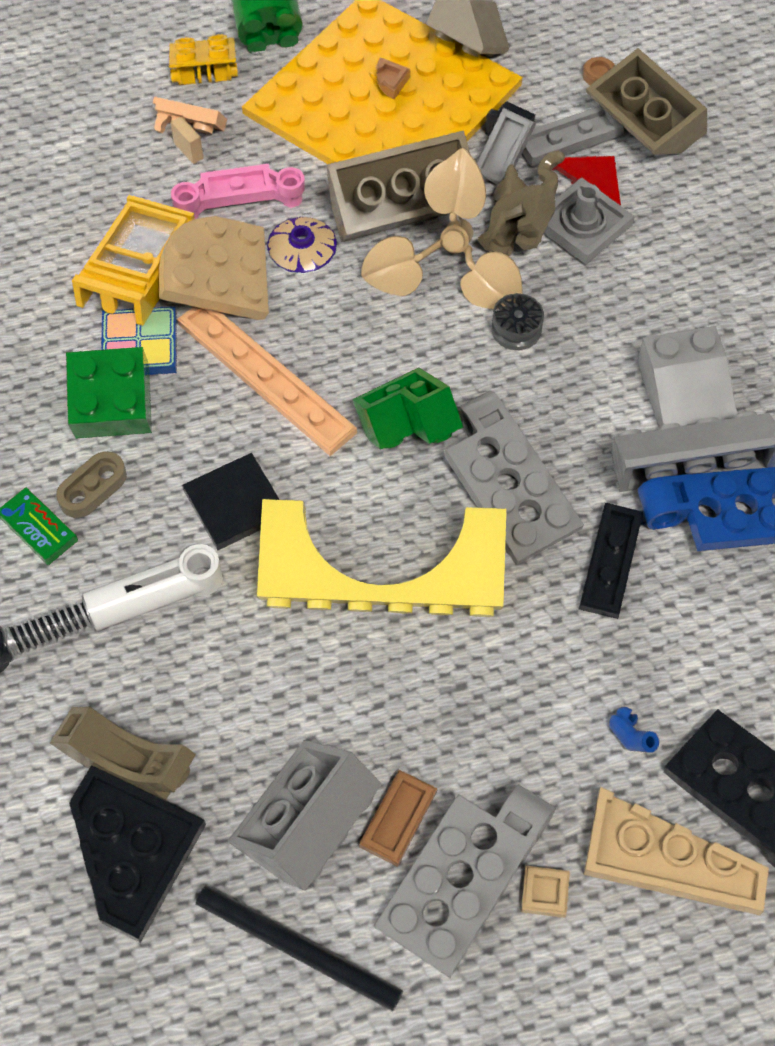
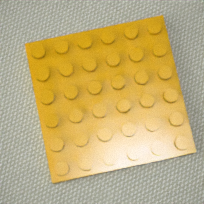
[242,0,523,164]

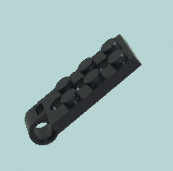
[664,709,775,868]

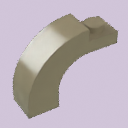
[50,707,196,800]

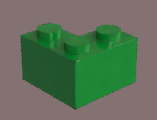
[352,367,463,450]

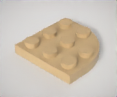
[159,216,269,320]

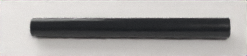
[196,885,403,1012]

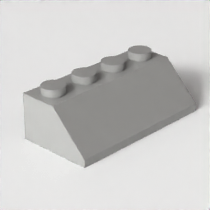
[611,411,775,492]

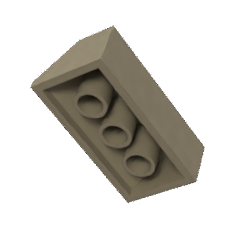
[326,130,470,242]

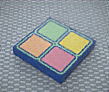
[101,306,177,375]

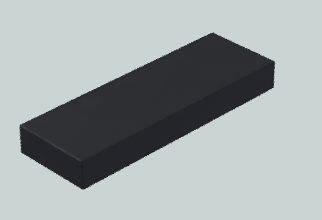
[579,502,643,619]

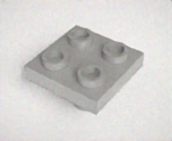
[544,178,635,265]

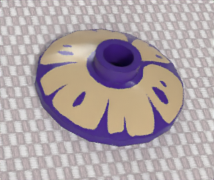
[267,217,337,273]

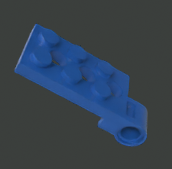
[638,467,775,551]

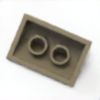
[586,48,707,155]

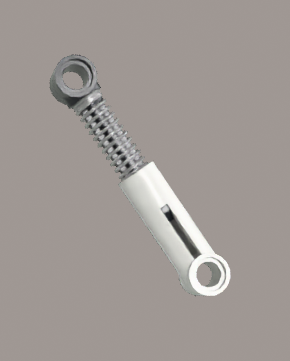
[0,544,223,673]

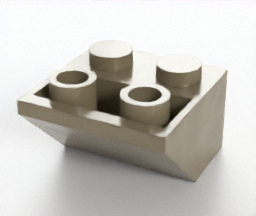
[426,0,509,57]

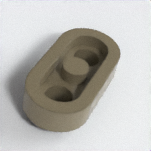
[56,451,127,518]

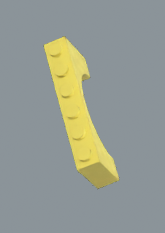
[257,499,507,617]

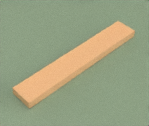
[177,306,357,456]

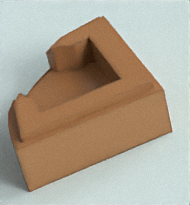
[377,57,410,100]

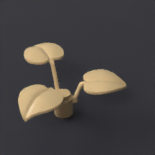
[361,148,523,309]

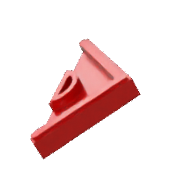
[552,156,621,206]

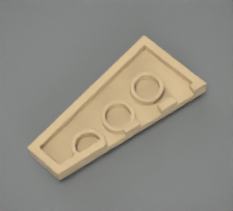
[584,787,769,916]

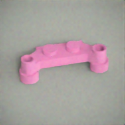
[171,164,305,219]

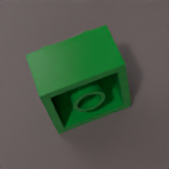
[66,347,152,439]

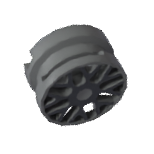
[491,293,544,351]

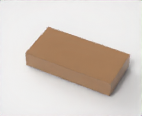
[359,770,437,867]

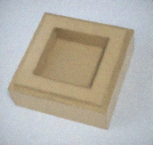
[170,117,204,164]
[521,866,570,918]

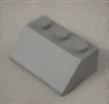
[227,740,382,891]

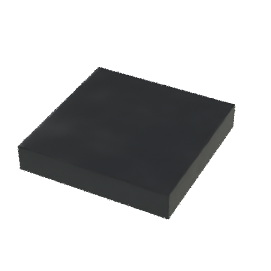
[182,452,280,551]

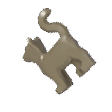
[478,151,565,256]

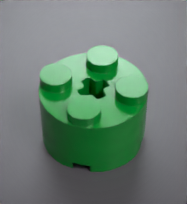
[231,0,303,53]

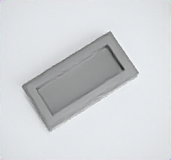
[477,108,536,184]

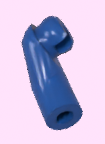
[609,707,659,753]

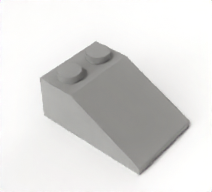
[637,326,737,427]

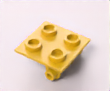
[169,34,238,85]

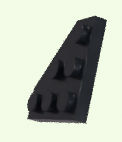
[69,765,206,943]

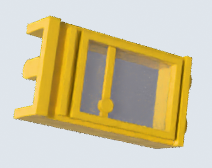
[72,195,195,326]

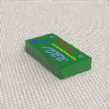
[0,487,78,566]

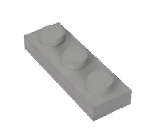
[522,106,624,168]

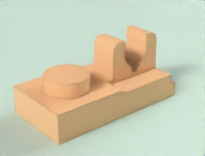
[153,97,227,135]

